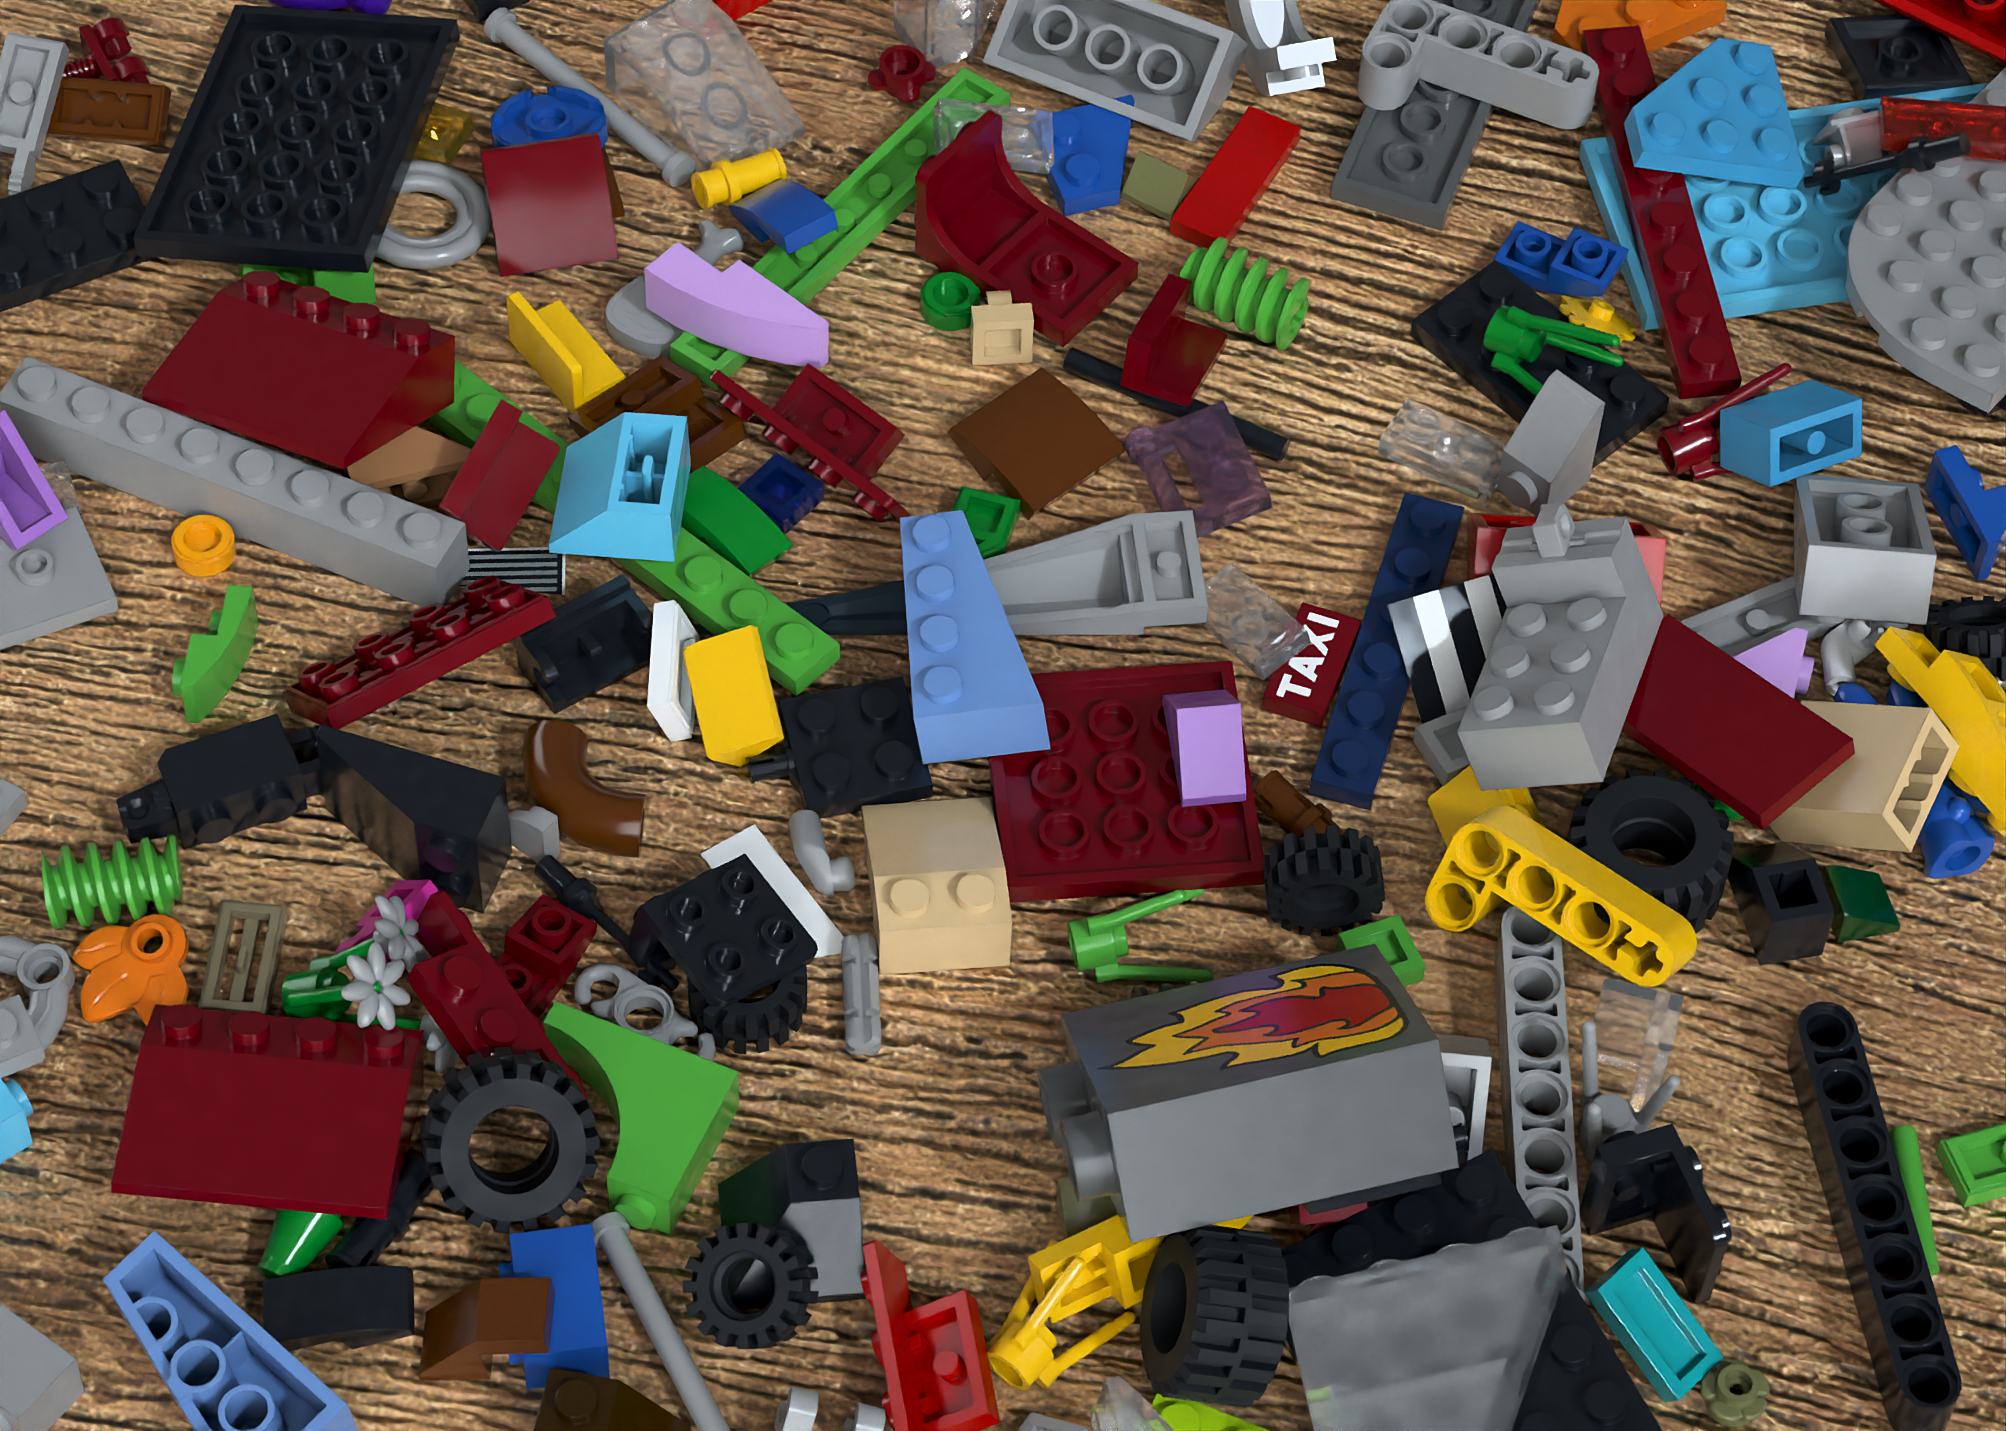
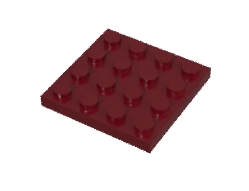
[987,661,1264,903]

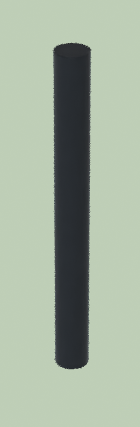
[1063,347,1291,461]

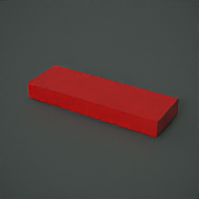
[1169,106,1301,249]

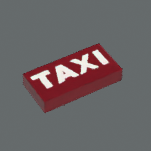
[1262,602,1362,728]

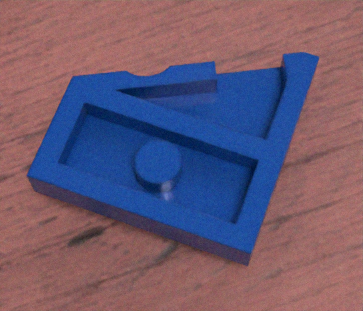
[1026,94,1135,216]

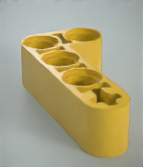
[1425,805,1697,987]

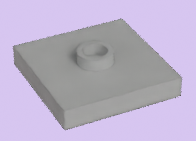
[0,506,119,650]

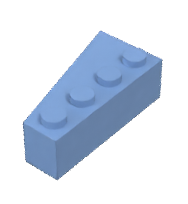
[900,510,1051,764]
[103,1231,359,1431]

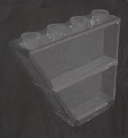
[1288,1225,1567,1431]

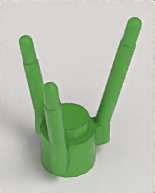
[1067,889,1214,984]

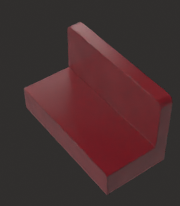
[1120,274,1228,406]
[437,399,560,552]

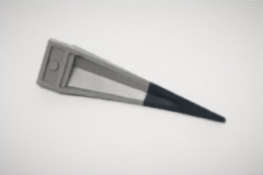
[698,510,1208,635]

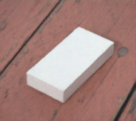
[647,600,699,742]

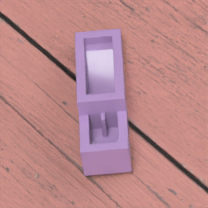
[644,242,829,369]

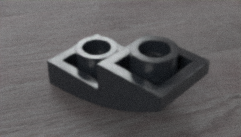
[263,1266,415,1351]

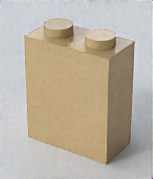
[1769,700,1959,852]

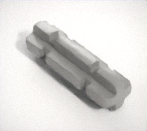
[841,933,882,1056]

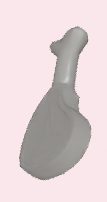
[604,220,744,358]

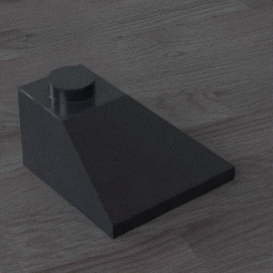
[718,1138,866,1309]

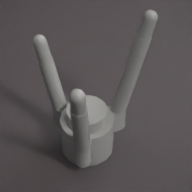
[1578,1020,1680,1162]

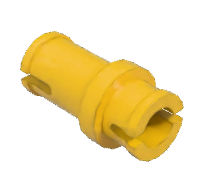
[691,148,787,209]

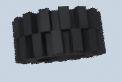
[1923,596,2006,681]
[1263,825,1385,936]
[687,966,807,1054]
[683,1223,819,1349]

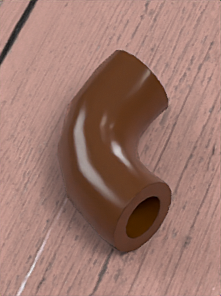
[522,720,646,858]

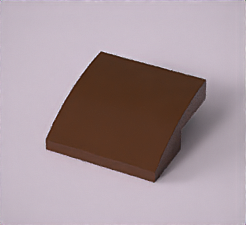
[568,355,746,474]
[947,368,1126,520]

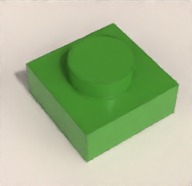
[1336,914,1426,986]

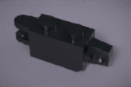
[116,714,324,849]

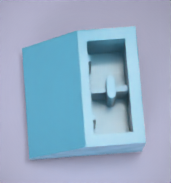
[549,412,691,562]

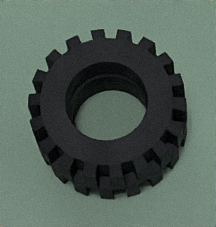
[1567,769,1734,934]
[420,1047,600,1233]
[1140,1225,1289,1407]

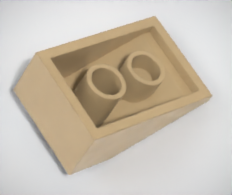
[861,797,1012,975]

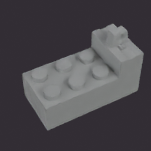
[1457,502,1664,791]

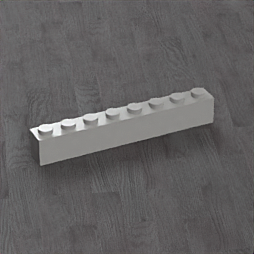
[0,356,470,607]

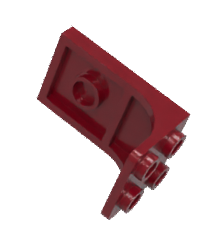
[914,110,1139,347]

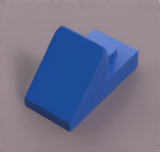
[1924,445,2006,581]

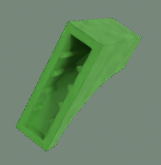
[543,1001,740,1235]

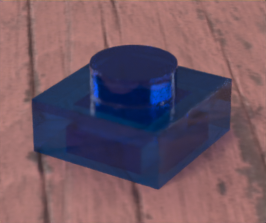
[738,453,824,534]

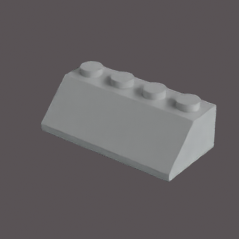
[982,0,1248,143]

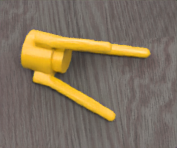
[987,1240,1136,1391]

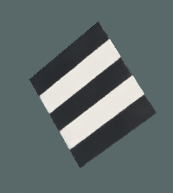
[1388,574,1507,724]

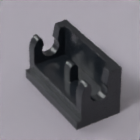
[516,574,653,714]

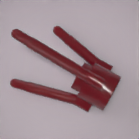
[1656,363,1791,482]

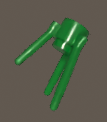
[1483,305,1624,397]

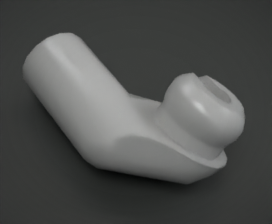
[788,810,855,897]

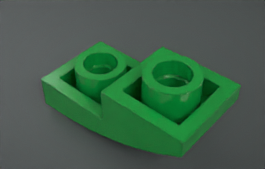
[681,466,793,578]

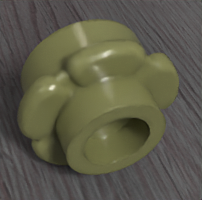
[1701,1360,1770,1427]

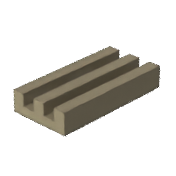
[198,900,288,1015]

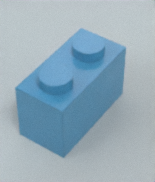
[1720,380,1862,487]

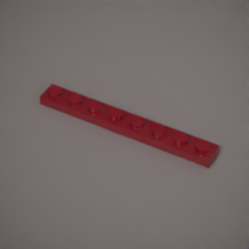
[1580,25,1742,399]

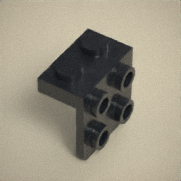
[624,854,818,1008]
[1579,1123,1732,1304]

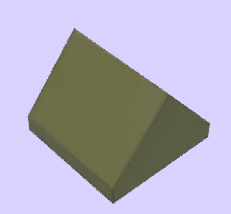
[1121,150,1199,221]

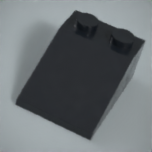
[316,725,512,913]

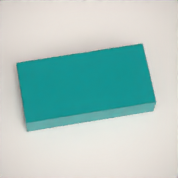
[1584,1247,1724,1402]

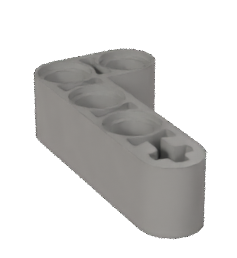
[1357,0,1599,130]

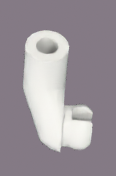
[1820,619,1884,696]

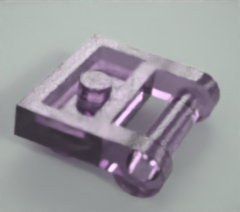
[1123,400,1273,538]

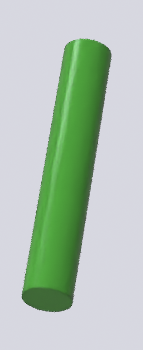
[1889,1126,1940,1276]

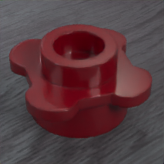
[868,45,936,103]

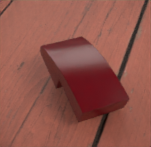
[496,894,597,1018]

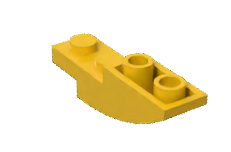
[1874,626,2006,837]
[1027,1215,1254,1324]

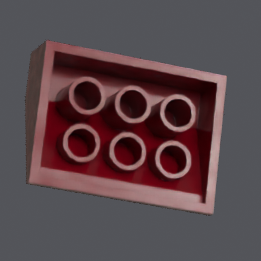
[142,271,455,469]
[111,1004,424,1220]

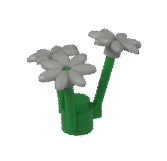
[281,895,460,1073]

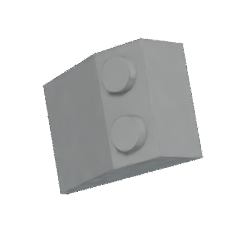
[1793,474,1937,628]

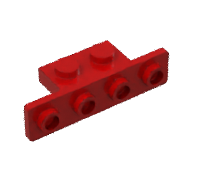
[860,1239,1000,1431]

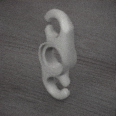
[573,963,716,1061]

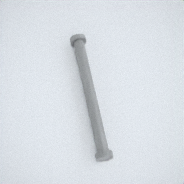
[483,7,696,187]
[591,1212,731,1431]

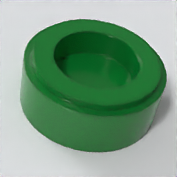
[920,272,980,331]

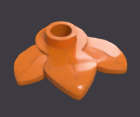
[72,914,189,1026]

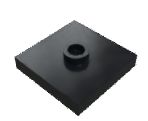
[1824,14,1974,101]

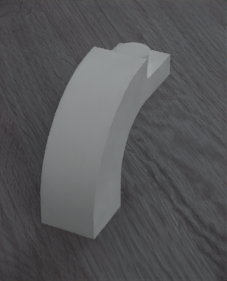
[1224,0,1336,96]

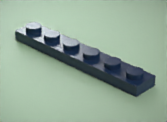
[1309,492,1465,811]

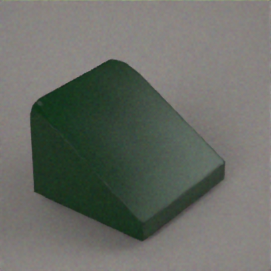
[1821,865,1900,943]

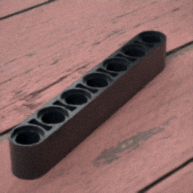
[1787,1001,1962,1431]

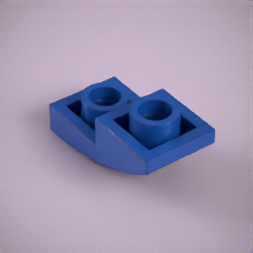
[729,179,838,255]
[1493,221,1628,297]

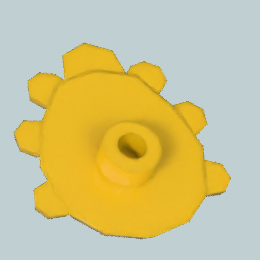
[1559,295,1638,343]

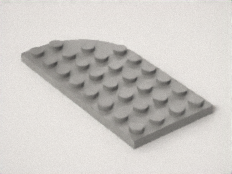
[1845,67,2006,413]

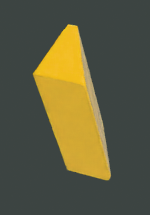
[683,625,784,767]

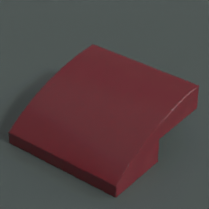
[480,132,619,277]

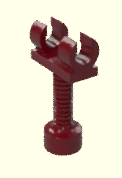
[62,17,151,84]

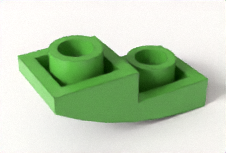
[172,585,259,723]

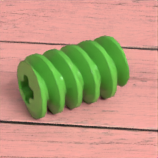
[1179,237,1310,351]
[42,834,183,930]

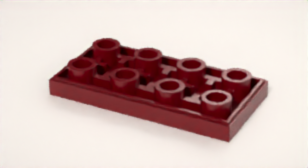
[282,575,557,730]
[1621,614,1855,830]

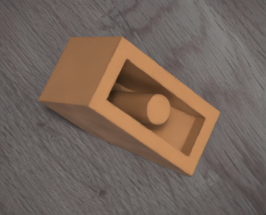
[340,426,471,509]

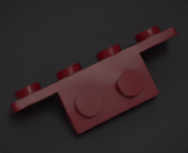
[709,363,911,523]
[406,890,587,1124]

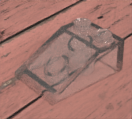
[604,0,805,172]

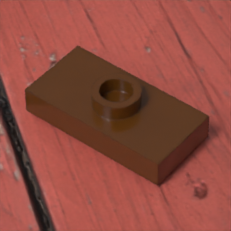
[47,77,171,147]

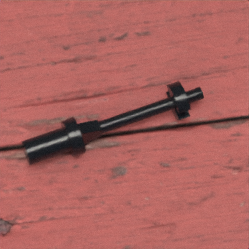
[1803,131,1971,196]
[534,855,680,991]

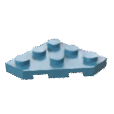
[1624,38,1805,189]

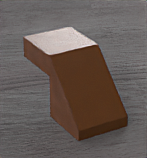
[419,1277,555,1381]

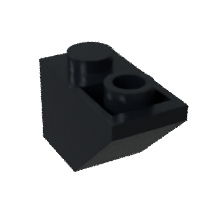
[1727,842,1835,966]

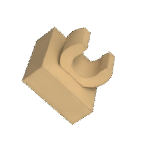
[970,290,1034,366]

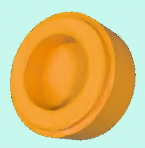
[171,514,236,577]

